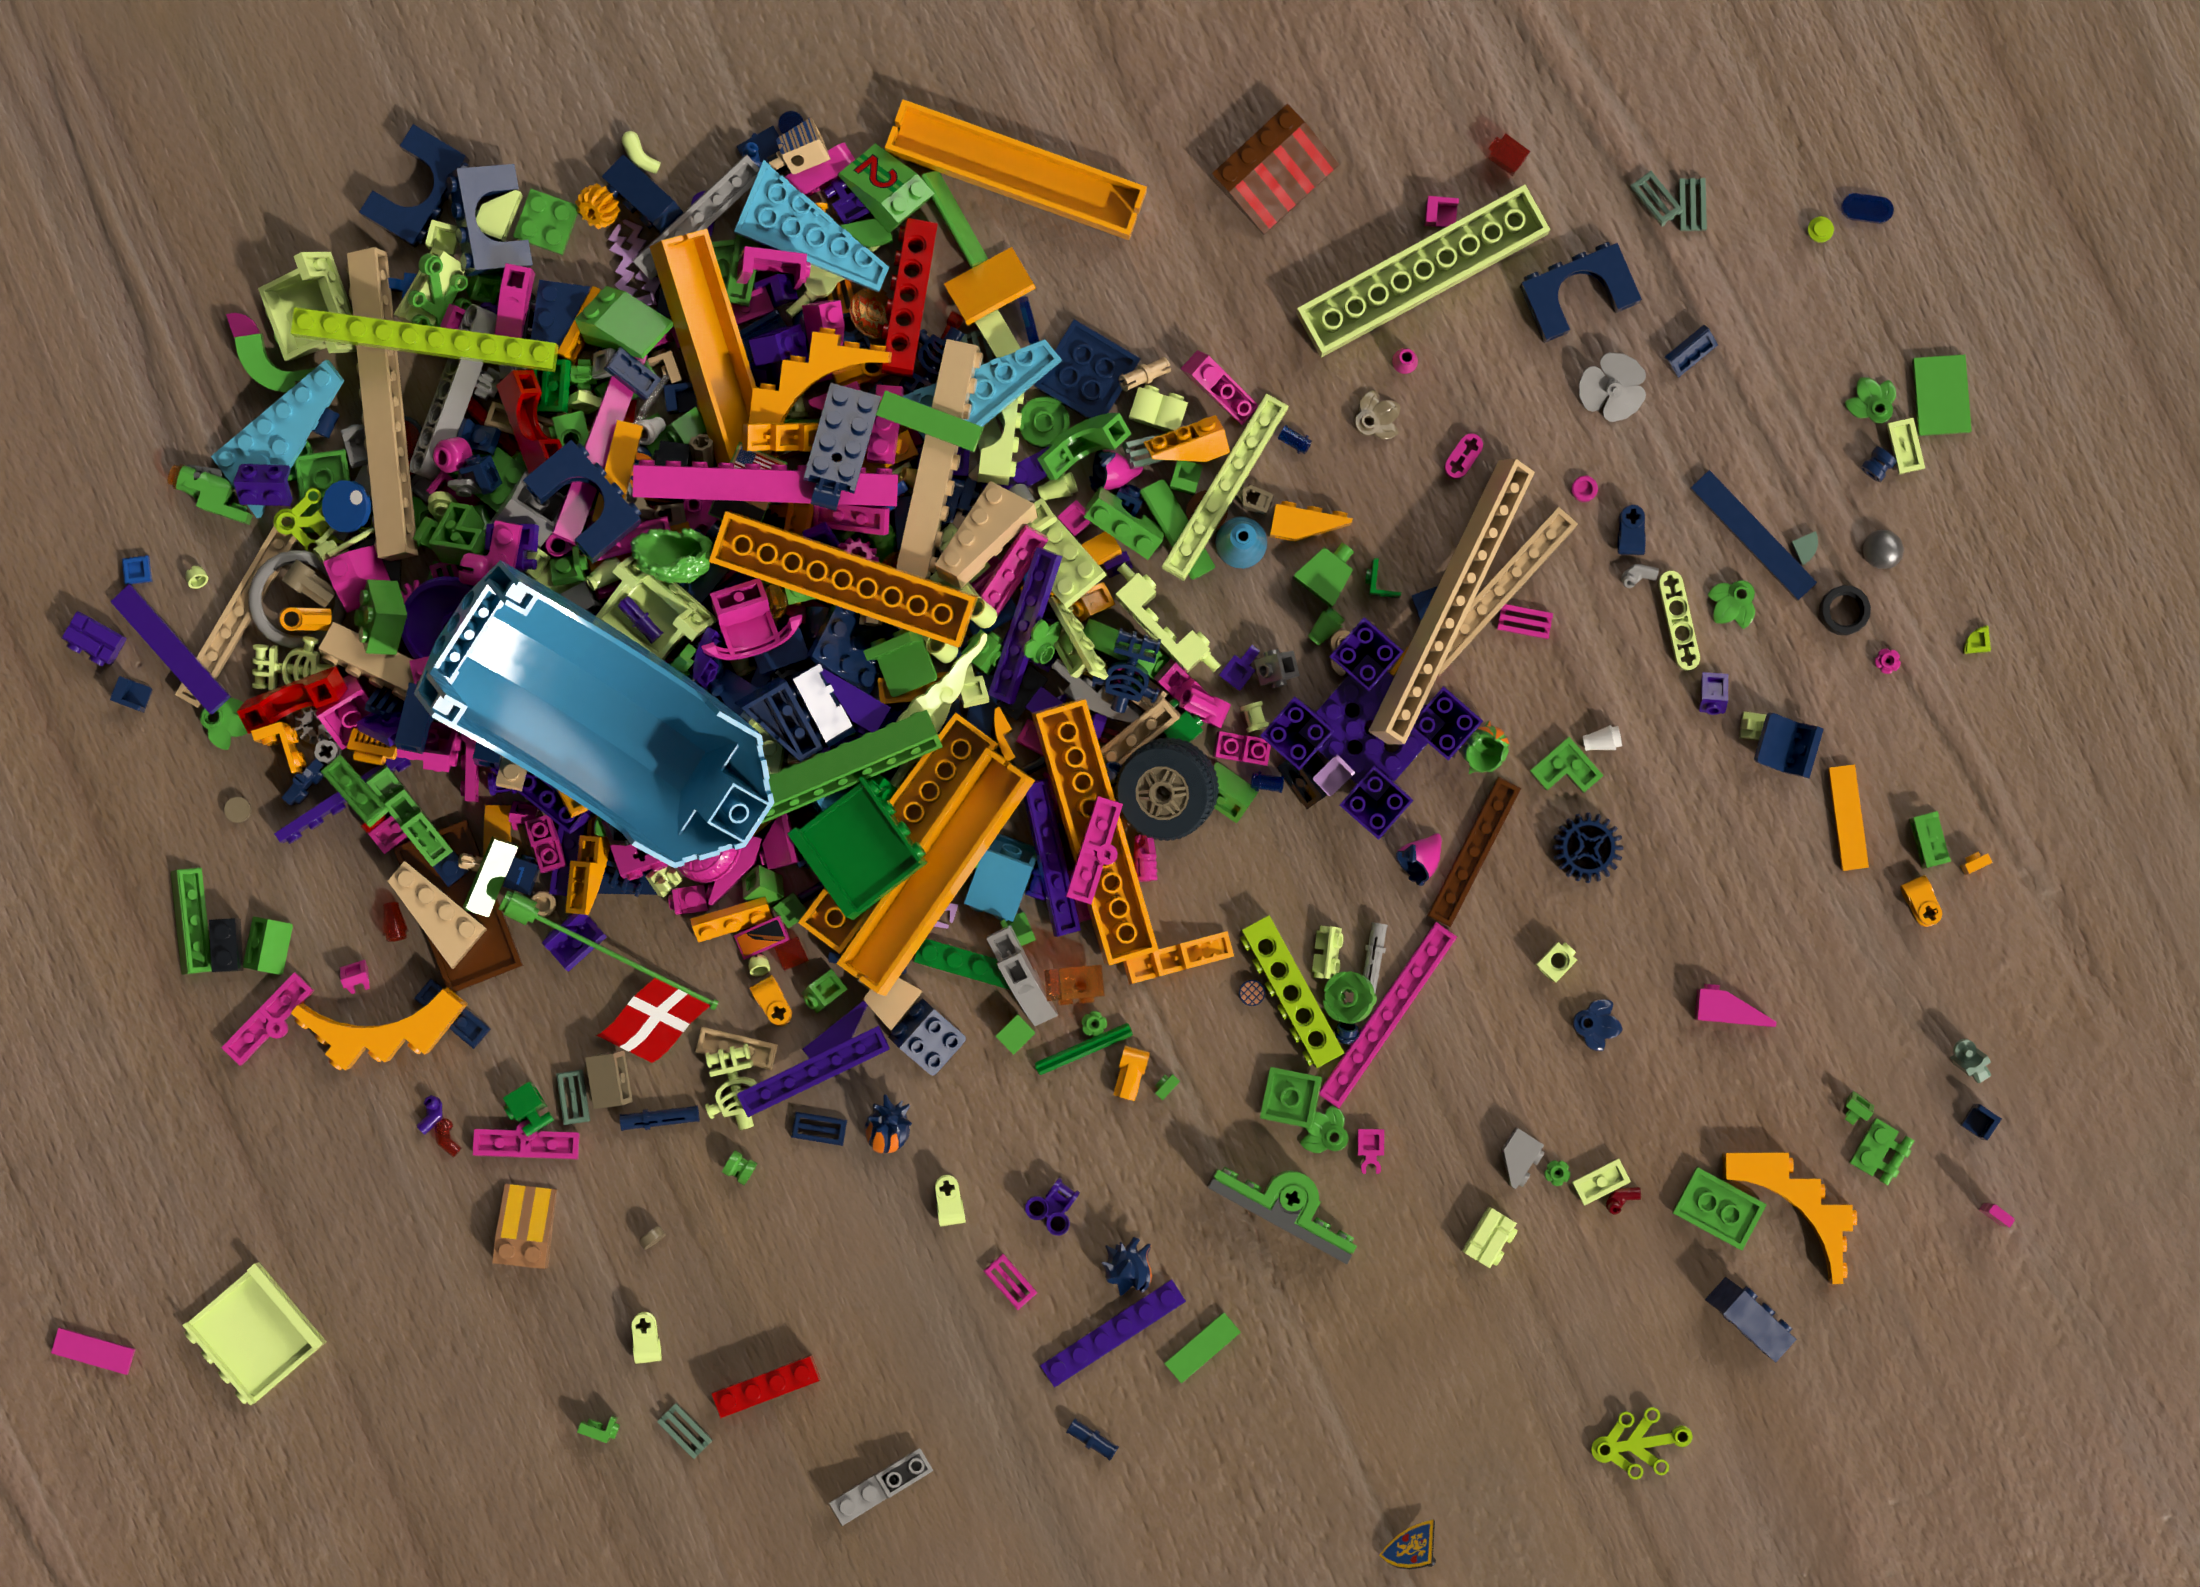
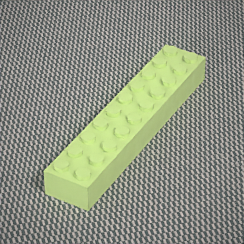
[1296,185,1550,358]

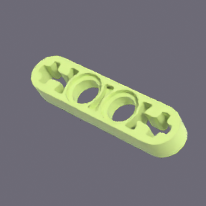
[1658,571,1700,671]

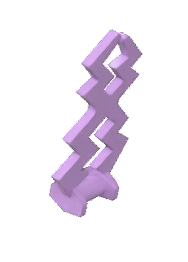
[608,220,661,306]

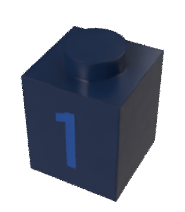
[503,854,540,896]

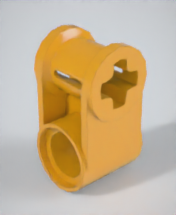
[1900,875,1942,927]
[749,975,792,1026]

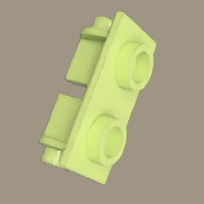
[1312,926,1343,979]

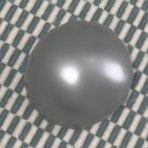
[1863,530,1904,569]

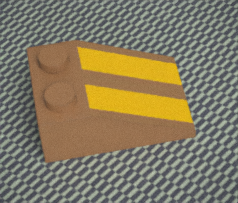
[492,1184,557,1269]

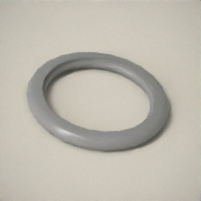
[248,550,346,648]

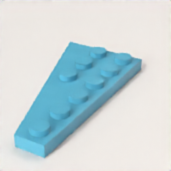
[734,160,889,292]
[903,339,1062,439]
[211,360,344,518]

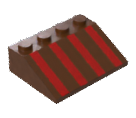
[1211,103,1339,235]

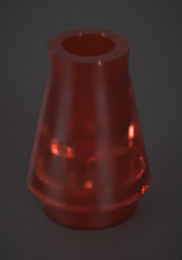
[383,902,409,942]

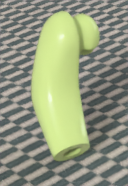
[622,131,661,174]

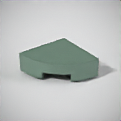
[1791,531,1818,566]

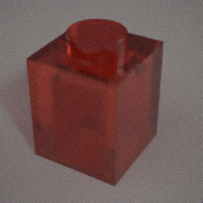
[1488,133,1531,177]

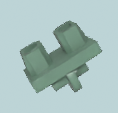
[1950,1039,1991,1083]

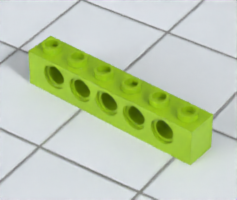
[1239,915,1344,1068]

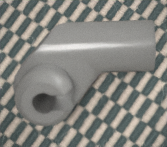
[1621,564,1659,588]

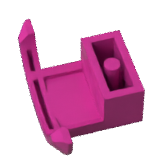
[701,578,802,660]

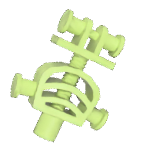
[252,636,334,690]
[705,1043,758,1130]

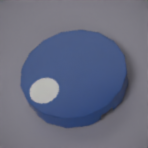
[322,480,371,532]

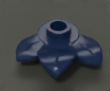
[1573,999,1623,1051]

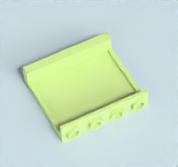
[182,1262,327,1405]

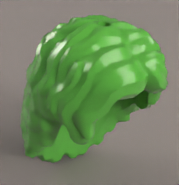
[630,528,713,583]

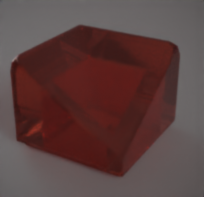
[774,937,809,971]

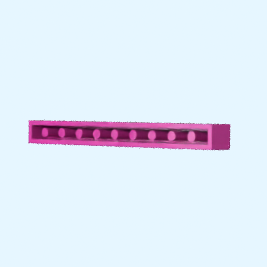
[633,460,898,506]

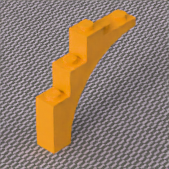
[749,327,892,454]
[291,988,468,1070]
[1723,1152,1857,1284]

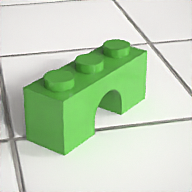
[1084,486,1164,560]

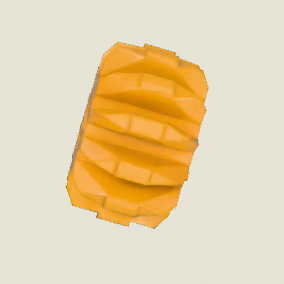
[575,183,621,230]

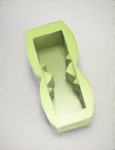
[1128,385,1188,432]

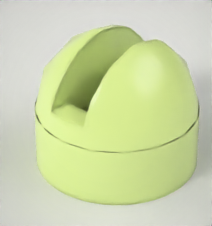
[185,566,208,589]
[748,954,770,976]

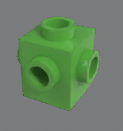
[961,629,1003,675]

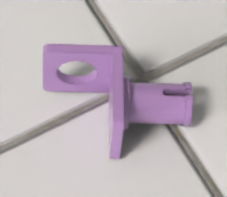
[1313,754,1355,796]

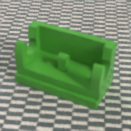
[1909,811,1951,869]

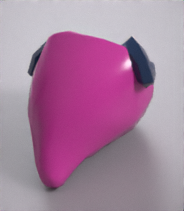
[1089,449,1143,493]
[1396,833,1442,886]

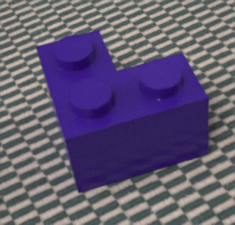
[749,324,809,385]

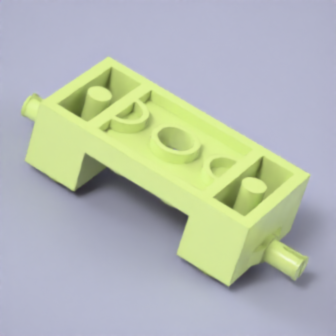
[1115,563,1221,673]

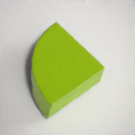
[1963,625,1991,654]

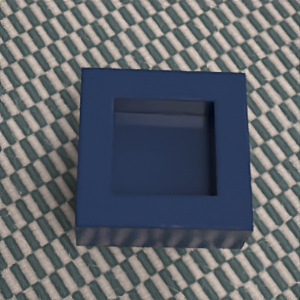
[433,850,470,887]

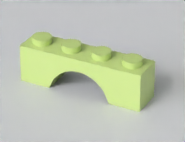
[977,393,1024,485]

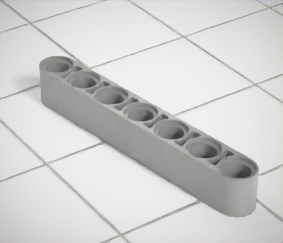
[410,304,497,481]

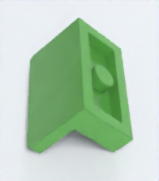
[1214,762,1259,824]
[243,916,293,975]

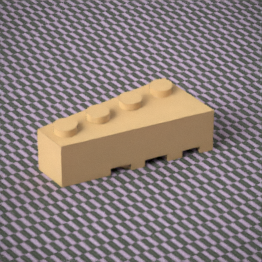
[935,481,1038,589]
[388,861,487,969]

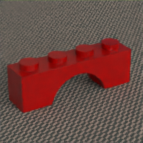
[496,370,562,474]
[237,666,348,734]
[712,1354,821,1418]

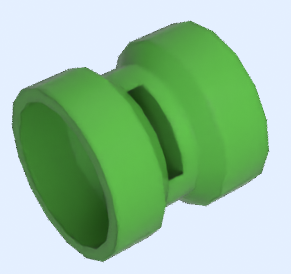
[722,1150,758,1186]

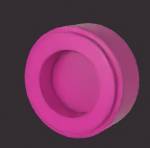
[1571,476,1598,502]

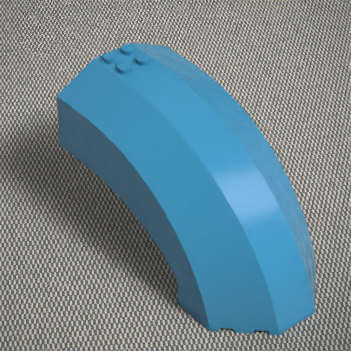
[414,560,774,868]

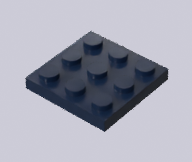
[1034,319,1141,419]
[806,604,900,695]

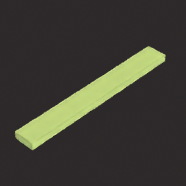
[1162,393,1289,581]

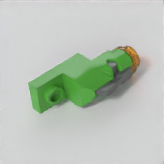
[167,464,253,525]

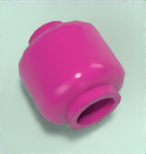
[433,437,473,473]

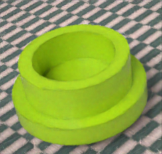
[1808,216,1834,243]

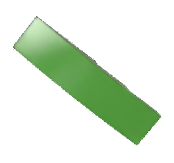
[366,765,453,867]

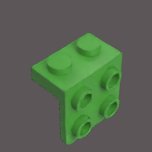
[863,629,937,697]

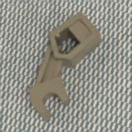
[1220,458,1274,516]
[625,495,686,526]

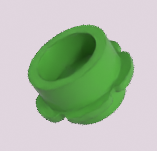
[1081,1011,1107,1037]
[1545,1160,1571,1186]

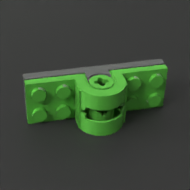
[1207,1166,1357,1264]

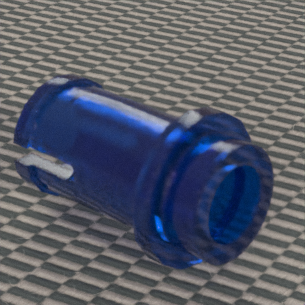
[1278,425,1312,454]
[1250,771,1284,793]

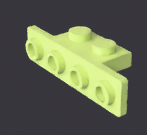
[1048,596,1109,680]

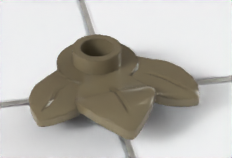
[1354,390,1400,440]

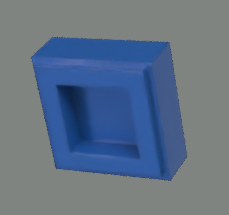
[122,555,152,585]

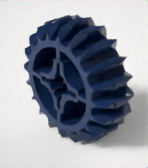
[1552,812,1623,883]

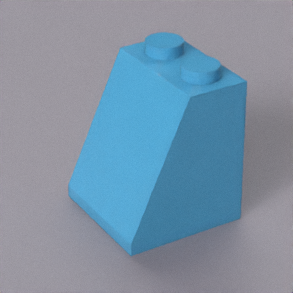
[964,834,1037,922]

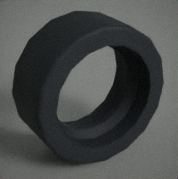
[1819,585,1871,635]

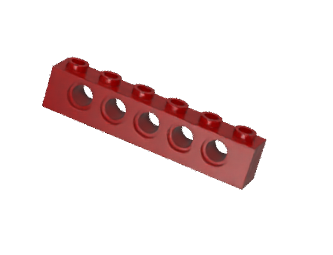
[878,218,938,378]

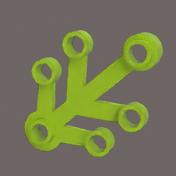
[273,487,374,553]
[1591,1407,1693,1480]

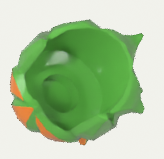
[1458,721,1509,774]

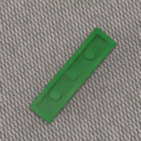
[914,939,1011,990]

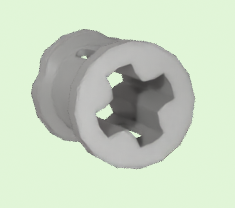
[314,740,341,764]

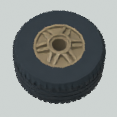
[1115,738,1219,841]

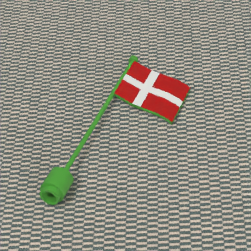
[498,891,719,1063]

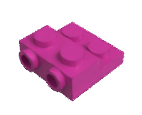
[397,722,463,772]

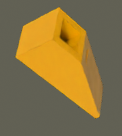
[1143,415,1230,462]
[1269,501,1353,542]

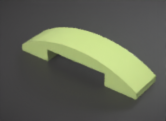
[975,309,1021,358]

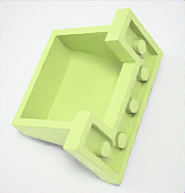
[258,252,357,361]
[596,556,717,660]

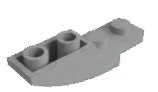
[1051,659,1142,724]
[986,925,1059,1026]
[828,1448,933,1526]

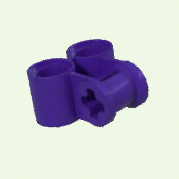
[1025,1177,1080,1236]

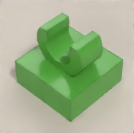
[1845,1091,1874,1125]

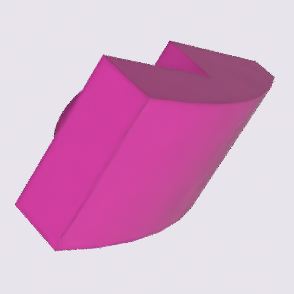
[1213,731,1271,766]
[525,815,567,873]

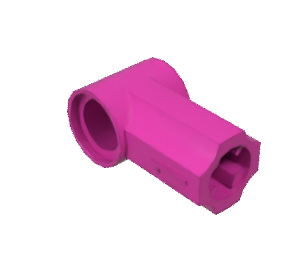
[1178,686,1231,729]

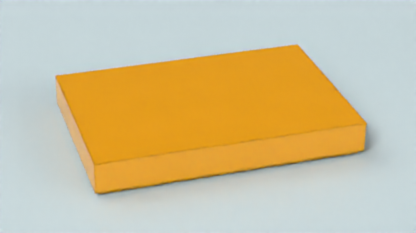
[944,247,1036,325]

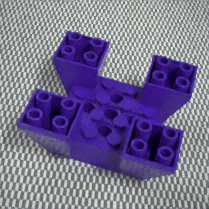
[1260,617,1483,840]

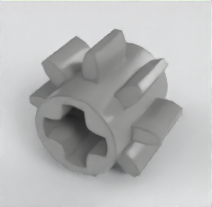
[474,367,502,401]

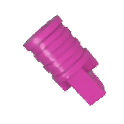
[1133,835,1158,882]

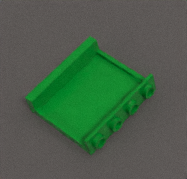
[787,776,928,920]

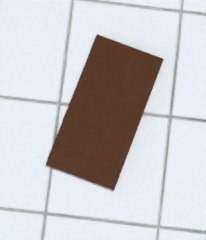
[393,820,524,993]

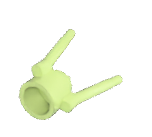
[313,527,375,566]

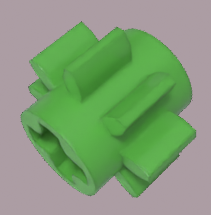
[571,359,599,391]

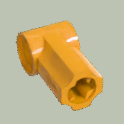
[278,607,332,631]
[1113,1046,1150,1101]

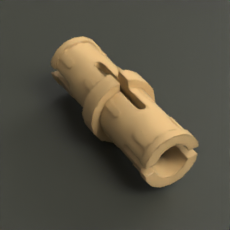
[1119,357,1171,391]

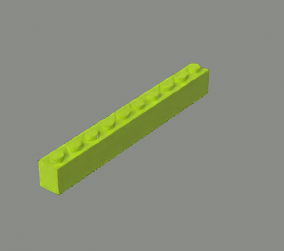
[291,307,559,372]

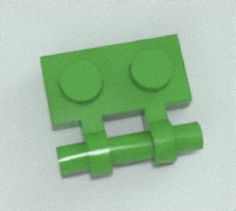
[1849,1118,1914,1186]

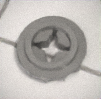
[295,706,332,745]

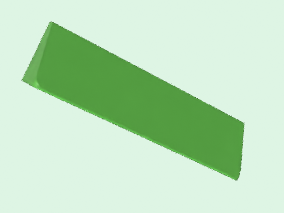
[921,171,988,268]
[1140,479,1215,580]
[171,868,212,975]

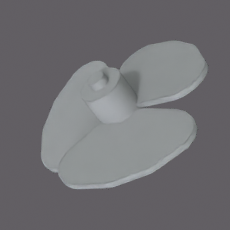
[1579,352,1646,422]

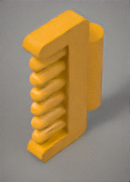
[347,728,397,766]

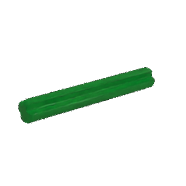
[1035,1023,1133,1075]

